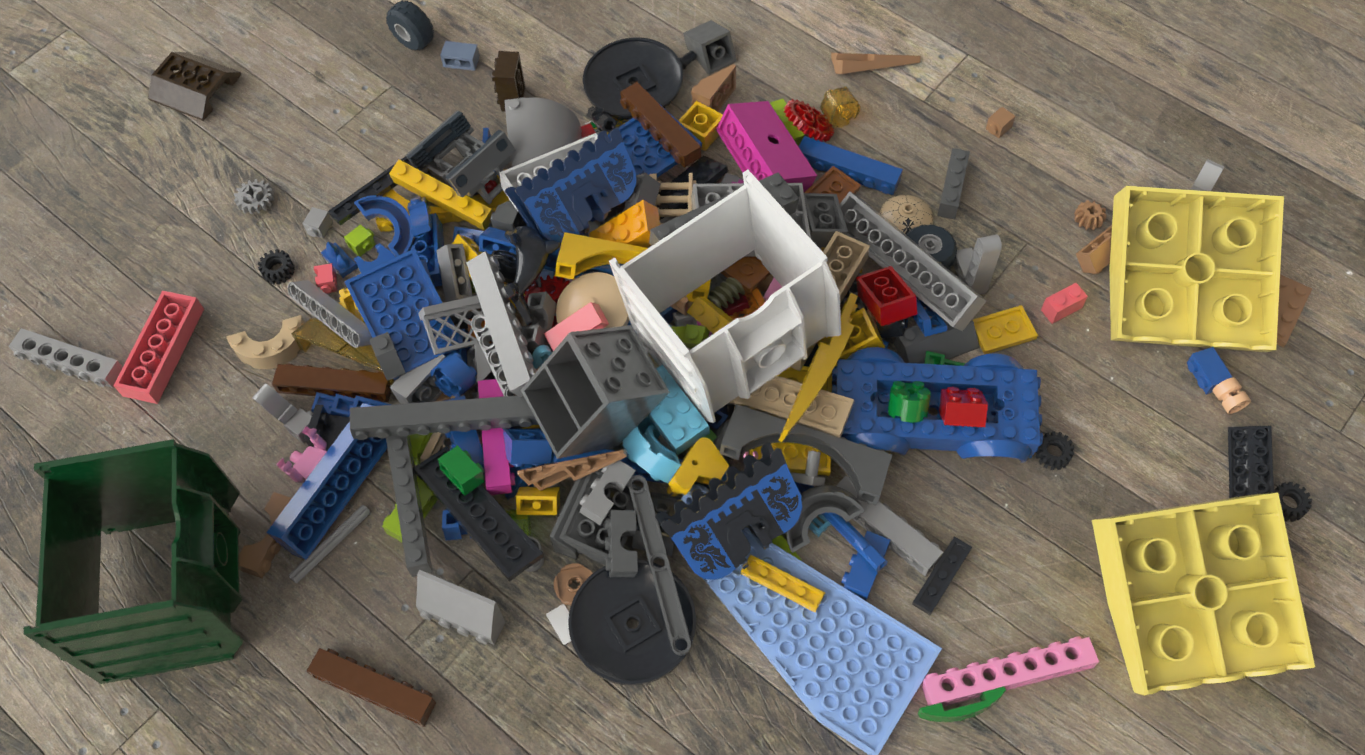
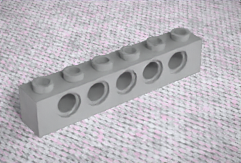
[8,328,123,388]

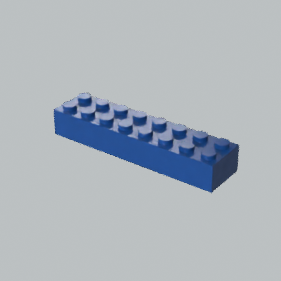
[266,403,388,560]

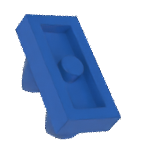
[321,242,358,278]

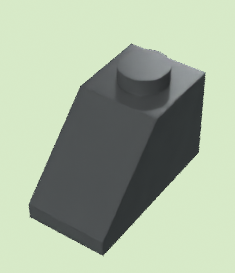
[369,332,406,381]

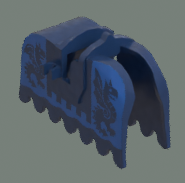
[505,128,636,243]

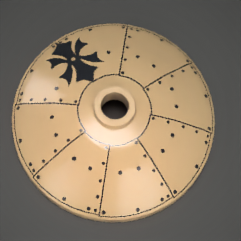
[880,195,933,234]

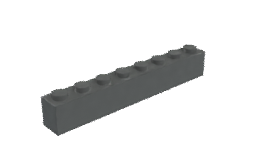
[386,435,433,577]

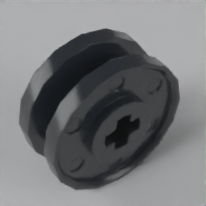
[491,250,517,283]

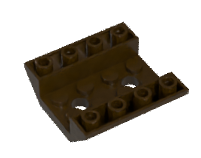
[148,52,242,121]

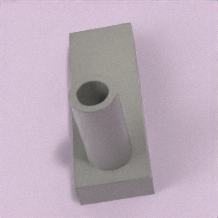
[790,450,825,486]

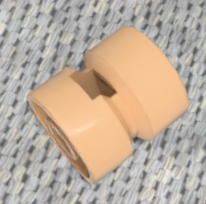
[1212,377,1251,414]

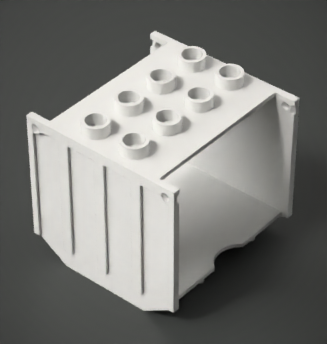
[609,170,841,423]

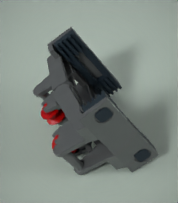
[405,110,515,205]

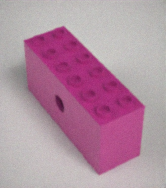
[716,101,817,192]

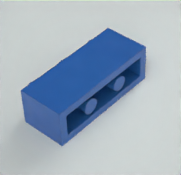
[841,531,890,601]

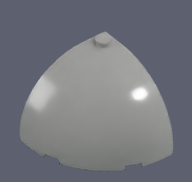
[505,98,582,167]

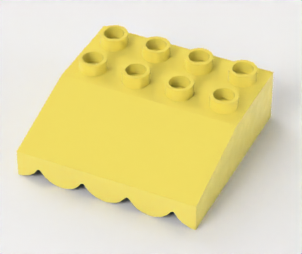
[1110,186,1284,352]
[1092,493,1315,695]

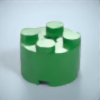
[888,381,931,422]

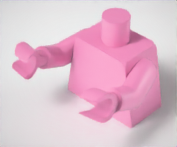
[276,426,327,483]

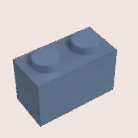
[440,41,480,71]

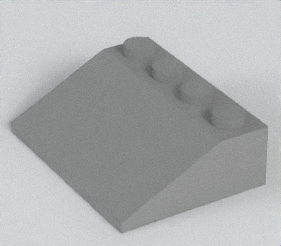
[416,570,506,645]

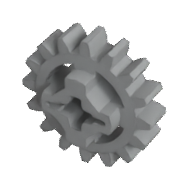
[234,179,274,215]

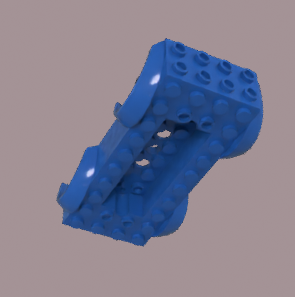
[832,347,1043,463]

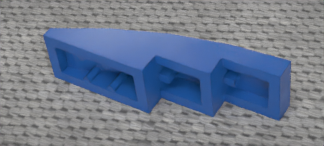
[311,392,391,417]

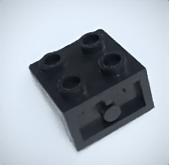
[304,404,350,451]

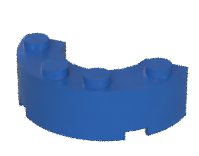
[354,195,415,257]

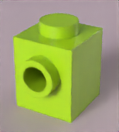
[344,224,376,257]

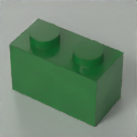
[438,445,485,495]

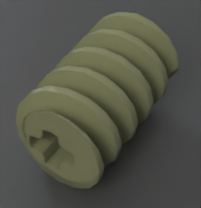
[707,277,745,310]

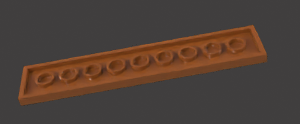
[720,166,861,294]

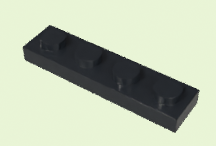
[912,536,972,615]

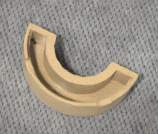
[226,315,308,369]

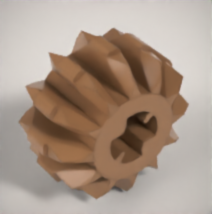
[1074,200,1106,231]

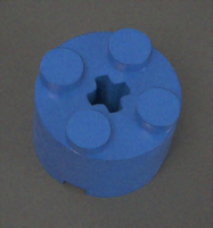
[430,353,477,398]

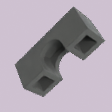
[521,292,557,355]
[605,510,638,577]

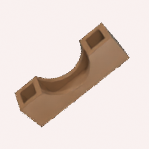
[239,492,292,578]

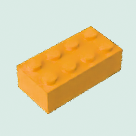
[589,200,660,248]

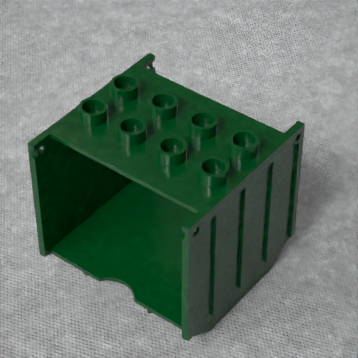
[23,439,243,684]

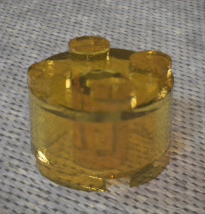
[820,87,861,128]

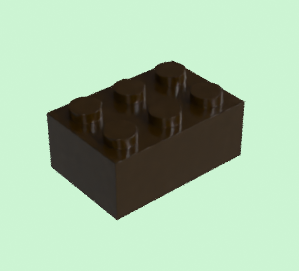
[492,51,526,112]

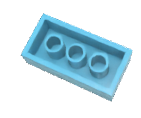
[647,364,710,456]

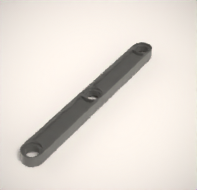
[629,475,691,656]

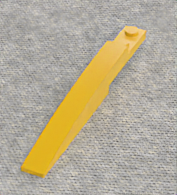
[779,293,858,442]

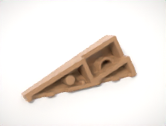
[831,53,921,74]
[518,449,627,491]

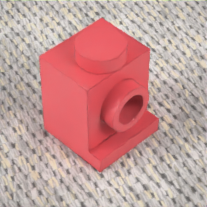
[314,263,338,294]

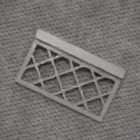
[418,295,493,355]

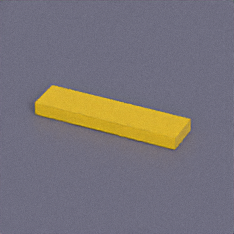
[741,554,825,612]

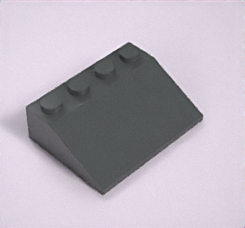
[559,469,642,566]

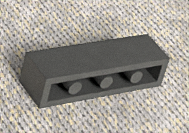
[937,148,970,220]

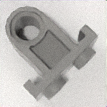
[252,383,298,425]

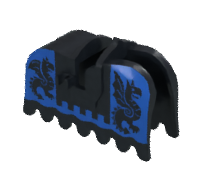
[655,443,802,580]

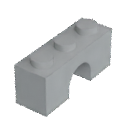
[579,460,635,525]

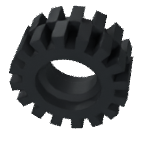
[258,249,295,284]
[1035,431,1075,470]
[1274,482,1312,522]

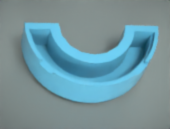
[623,416,681,483]

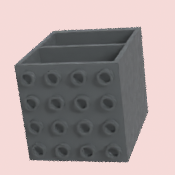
[521,325,670,459]

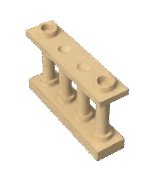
[649,173,696,225]

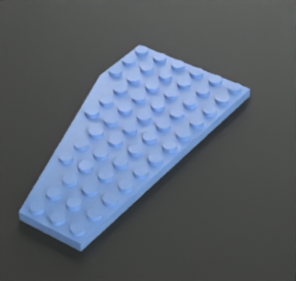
[703,527,942,755]

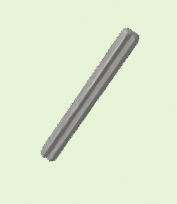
[289,505,370,583]

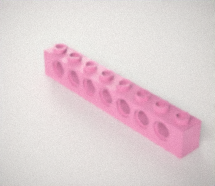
[921,636,1099,706]

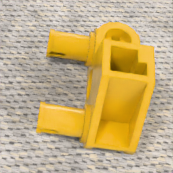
[667,437,729,497]

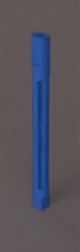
[795,482,888,571]

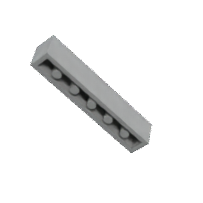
[836,476,943,576]

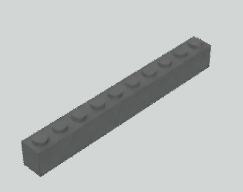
[350,396,539,440]

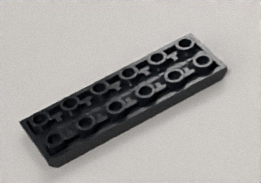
[1228,425,1274,498]

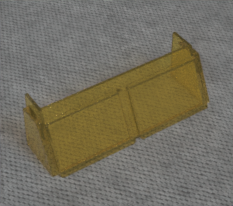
[291,318,396,386]

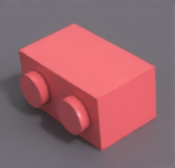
[1041,283,1088,324]

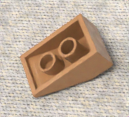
[691,64,736,112]

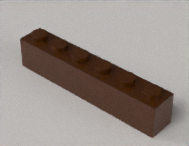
[620,82,701,168]
[272,363,393,403]
[306,648,436,727]

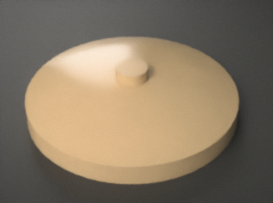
[556,272,630,328]

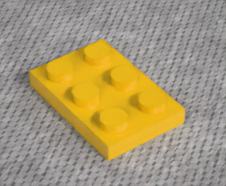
[973,305,1038,354]

